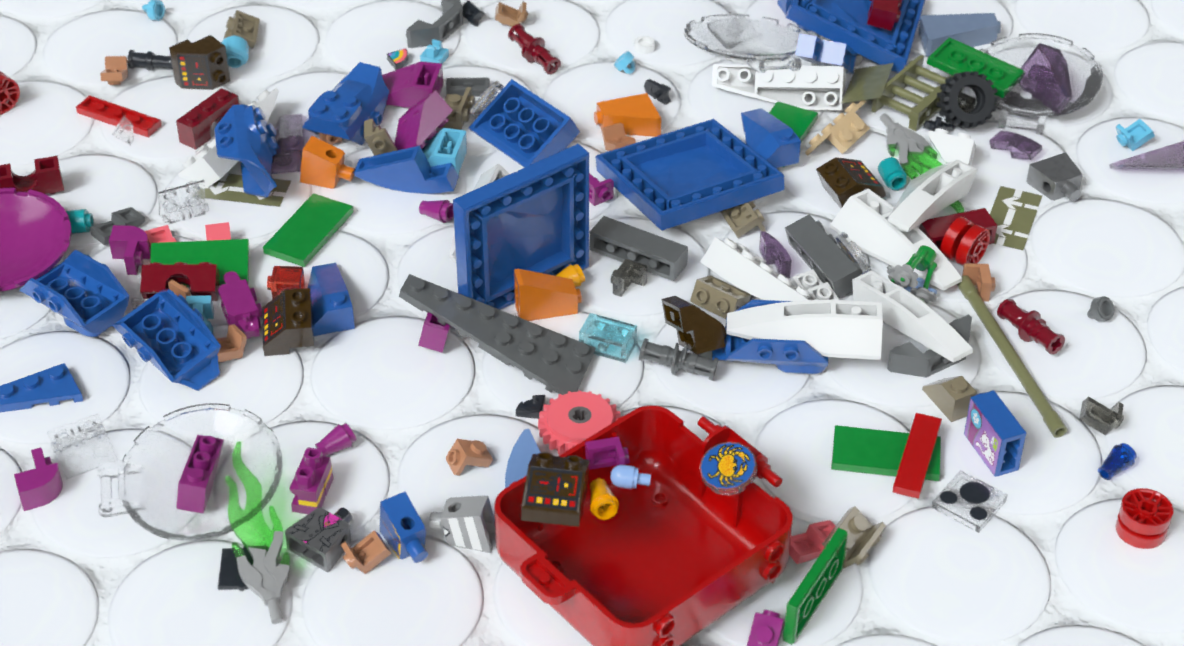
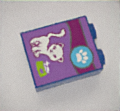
[964,390,1027,477]

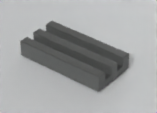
[446,77,490,97]

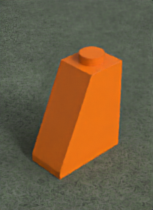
[594,93,661,137]
[514,269,582,321]

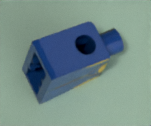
[380,491,428,563]

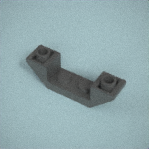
[406,0,463,48]
[887,314,972,378]

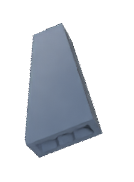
[918,13,1001,57]

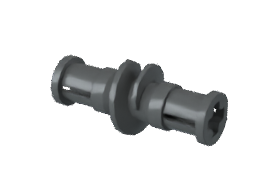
[639,338,719,380]

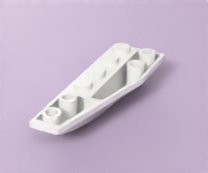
[712,64,846,111]
[178,87,279,187]
[887,159,978,232]
[830,189,962,291]
[701,237,820,301]

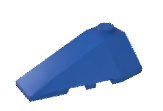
[741,108,801,168]
[308,262,355,336]

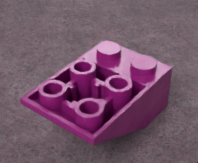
[382,61,444,108]
[394,90,453,150]

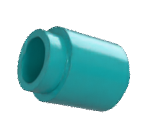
[878,157,907,190]
[66,209,94,234]

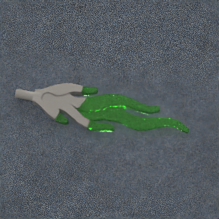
[880,113,964,213]
[225,441,290,624]

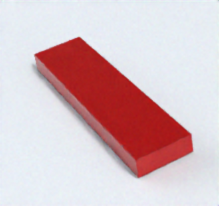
[76,95,162,138]
[892,413,942,499]

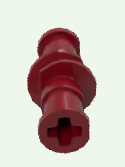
[508,24,561,75]
[997,299,1065,354]

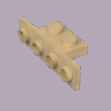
[805,100,870,155]

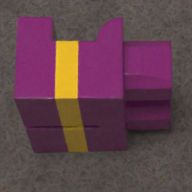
[289,448,334,514]

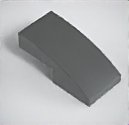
[91,207,145,246]

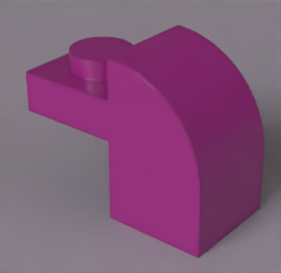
[109,225,151,275]
[14,447,63,511]

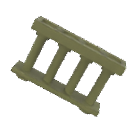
[871,54,963,131]

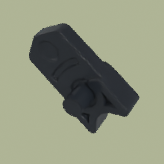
[462,1,485,27]
[644,79,671,105]
[923,117,953,132]

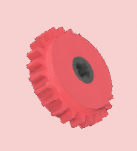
[538,390,620,455]

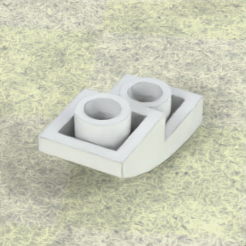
[792,270,839,300]

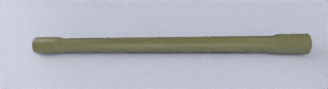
[956,276,1067,438]

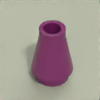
[419,200,454,223]
[315,423,356,457]

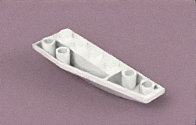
[852,271,973,363]
[726,300,883,360]

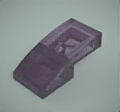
[989,130,1042,160]
[759,231,792,278]

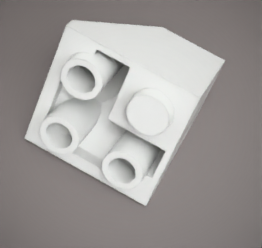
[928,128,976,165]

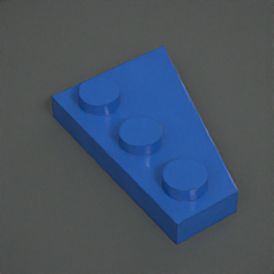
[0,363,83,413]

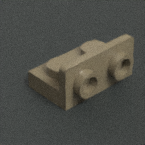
[223,10,260,48]
[442,87,475,130]
[364,118,397,156]
[720,201,766,238]
[690,275,751,319]
[822,506,886,568]

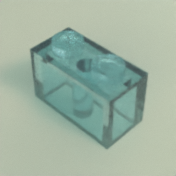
[579,313,637,363]

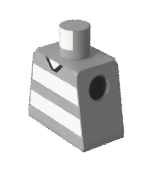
[429,496,496,553]

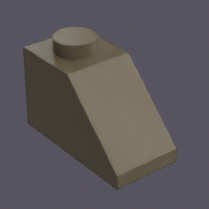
[922,376,977,422]

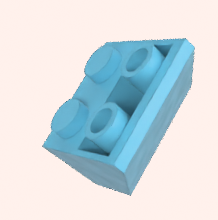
[422,128,467,174]

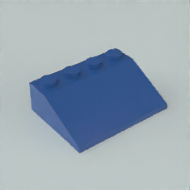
[468,79,580,168]

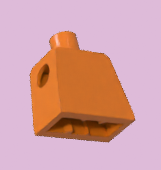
[300,136,355,189]

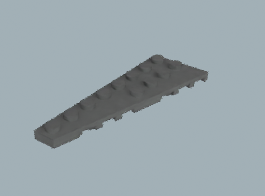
[399,274,596,395]

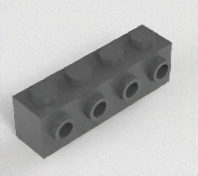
[785,214,862,298]
[589,216,688,281]

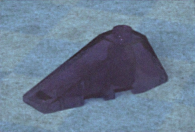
[1019,42,1073,114]
[271,114,305,174]
[1109,141,1184,170]

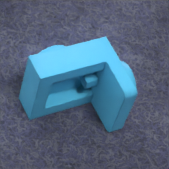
[1115,119,1155,152]

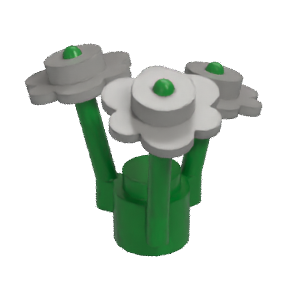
[887,245,937,303]

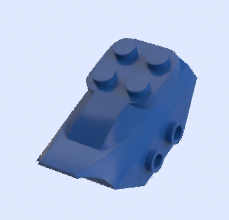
[302,62,390,145]
[214,104,279,197]
[19,250,130,337]
[112,289,221,391]
[712,300,829,374]

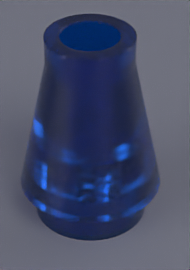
[1098,443,1137,480]

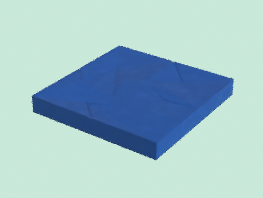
[785,0,925,73]
[595,118,784,231]
[453,144,589,310]

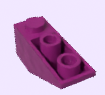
[418,312,451,353]
[176,434,224,514]

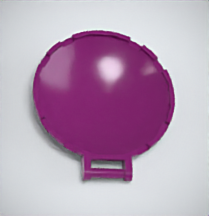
[0,188,72,292]

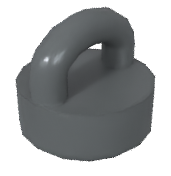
[1087,296,1114,322]

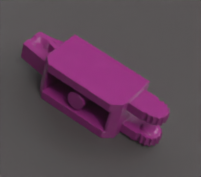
[218,271,262,339]

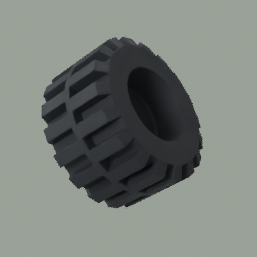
[936,71,998,128]

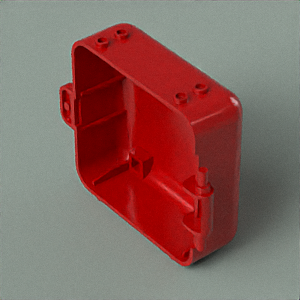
[494,405,793,646]

